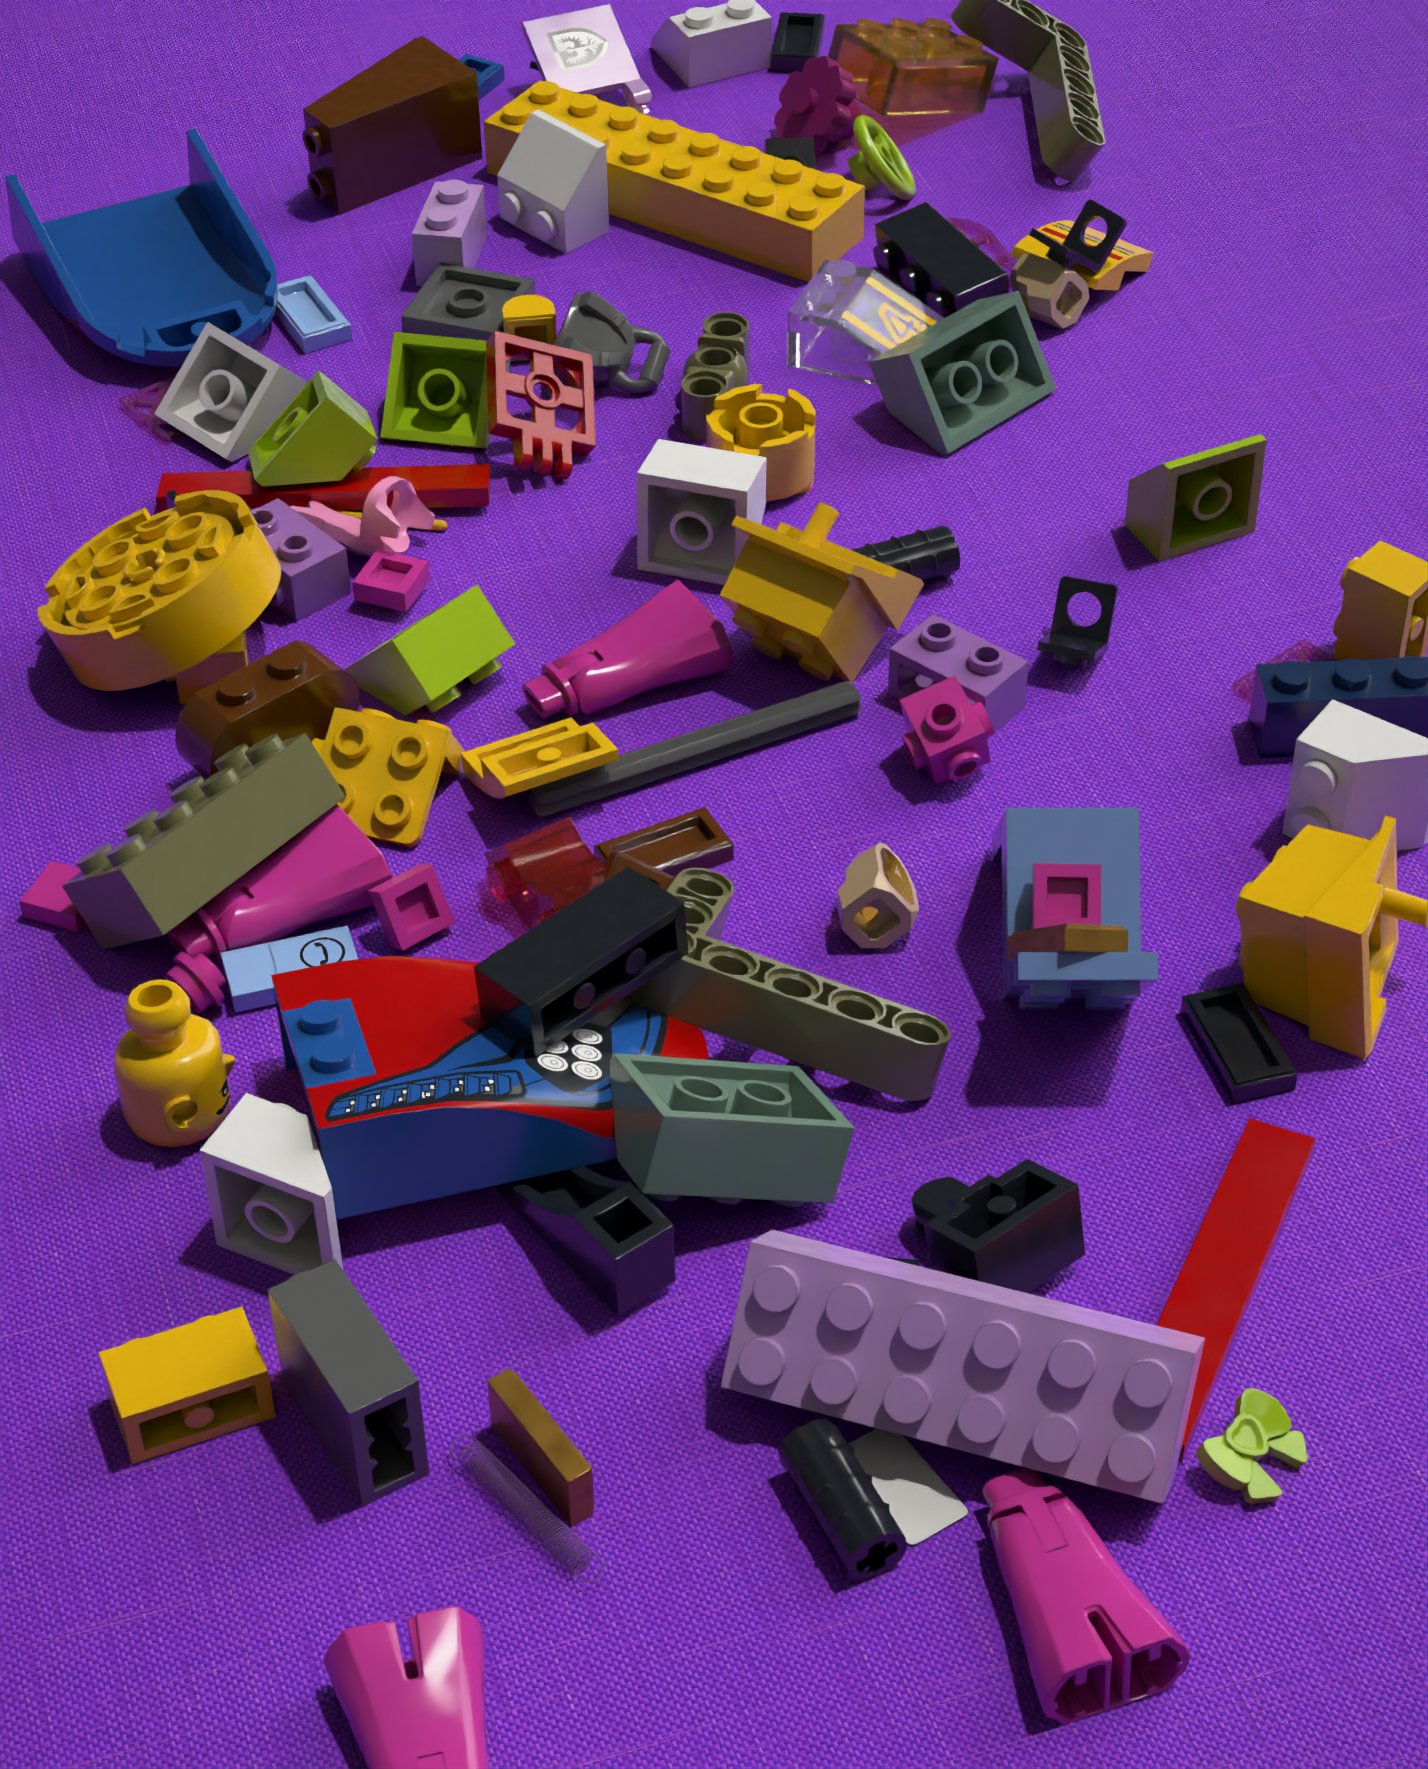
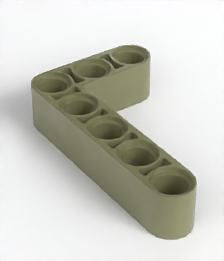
[951,0,1105,182]
[627,867,951,1101]

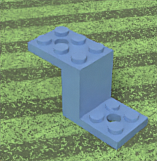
[992,808,1158,1010]

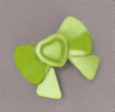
[1196,1388,1308,1504]

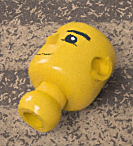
[114,979,235,1147]

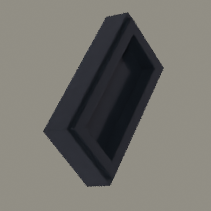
[771,12,825,73]
[1180,983,1297,1104]

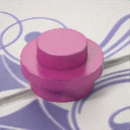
[165,952,226,1013]

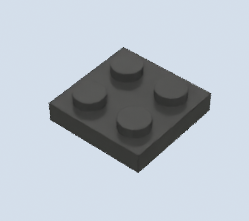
[401,263,535,341]

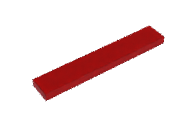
[156,464,491,513]
[1156,1118,1316,1463]

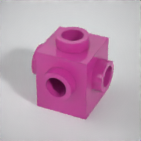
[900,675,995,786]

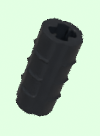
[852,525,960,584]
[778,1419,907,1581]

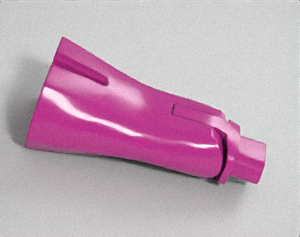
[522,580,733,718]
[167,804,393,959]
[982,1468,1191,1725]
[323,1606,489,1769]

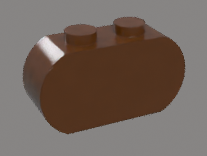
[175,641,360,779]

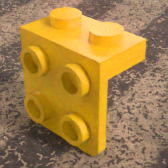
[320,707,465,847]

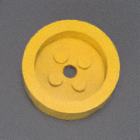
[38,490,281,691]

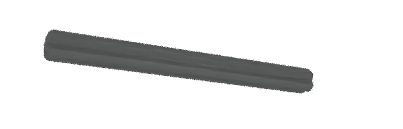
[528,681,861,818]

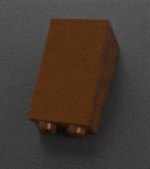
[302,36,483,215]

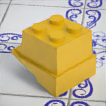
[720,503,924,683]
[1236,815,1428,1059]

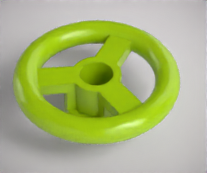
[848,115,916,200]

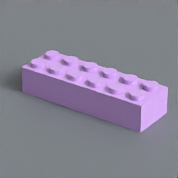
[721,1230,1205,1504]

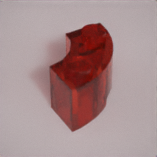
[484,816,606,930]

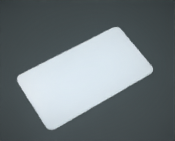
[848,1428,968,1545]

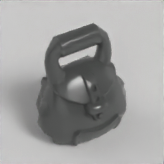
[553,291,671,394]

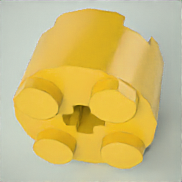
[706,384,816,502]

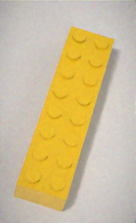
[484,81,865,283]

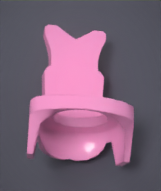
[290,476,435,558]

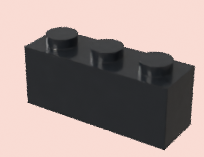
[873,202,1009,323]
[474,866,689,1057]

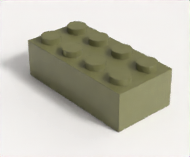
[62,733,345,950]

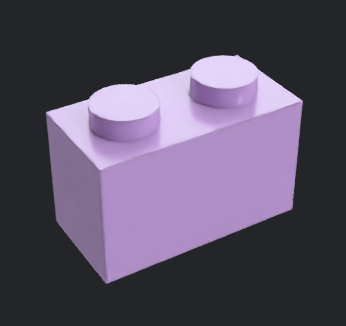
[412,179,487,287]

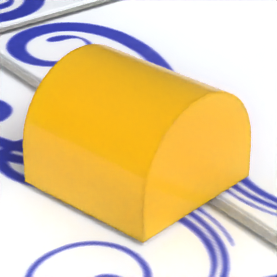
[502,295,557,362]

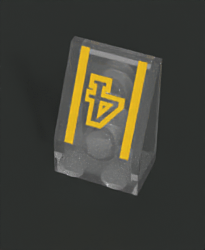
[787,259,945,386]

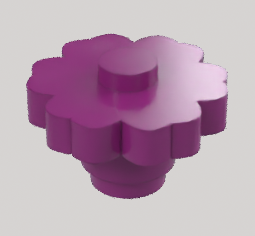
[774,56,862,155]

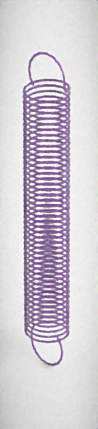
[450,1435,604,1583]

